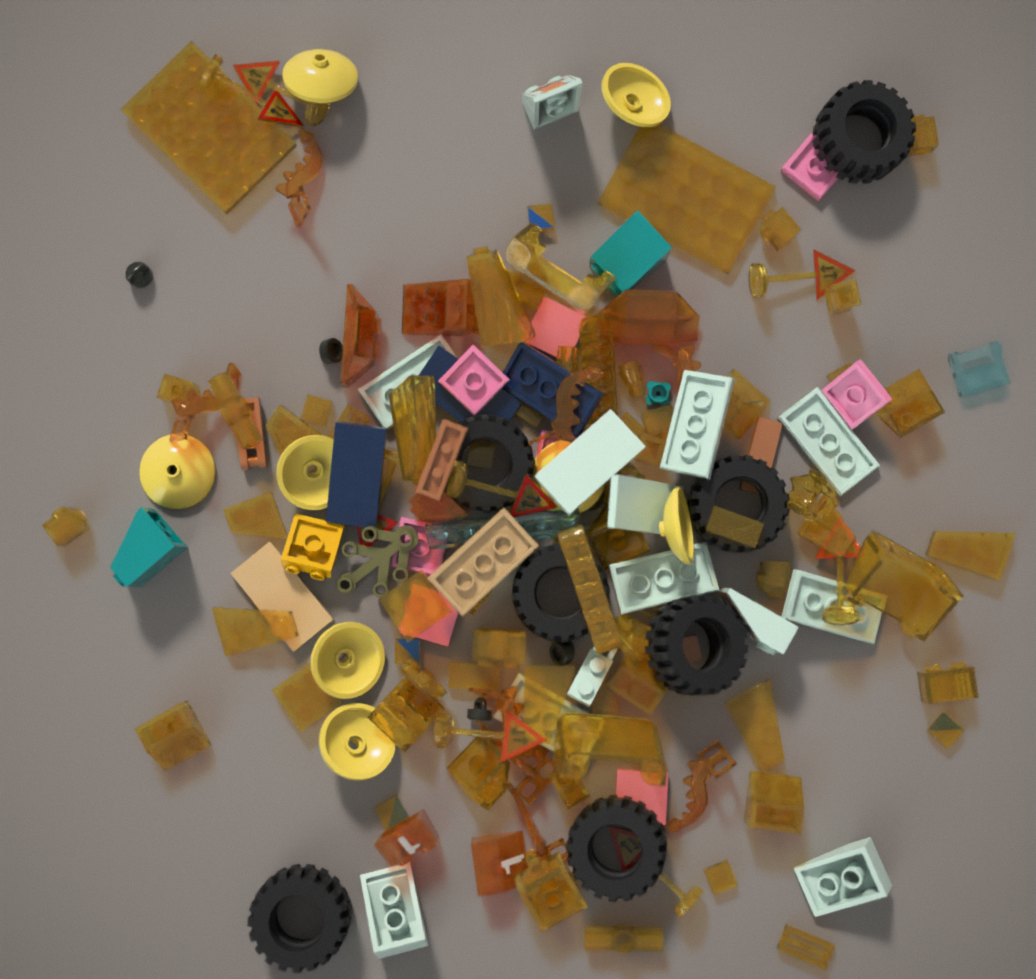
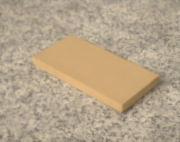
[427,507,539,617]
[230,541,334,652]

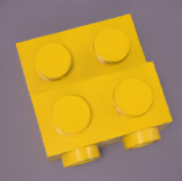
[281,513,344,580]

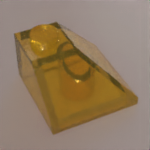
[724,368,771,439]
[586,505,650,570]
[447,731,510,810]

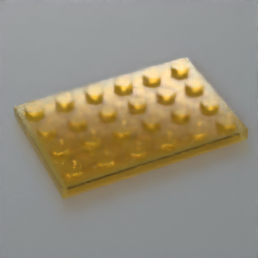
[120,41,297,215]
[598,124,776,275]

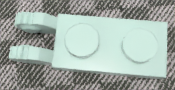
[566,633,620,707]

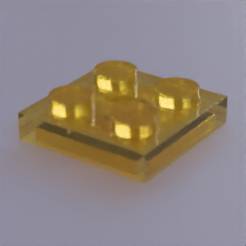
[272,663,344,732]

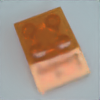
[402,279,483,336]

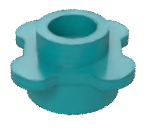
[645,381,671,407]

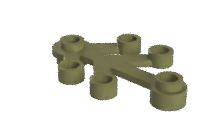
[336,526,419,598]

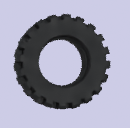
[813,80,916,184]
[444,414,535,513]
[688,455,790,553]
[512,544,610,642]
[645,595,748,696]
[566,795,667,902]
[247,864,352,973]

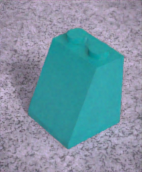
[589,210,672,299]
[110,507,188,587]

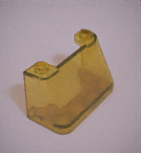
[505,222,616,315]
[842,530,964,642]
[552,712,667,787]

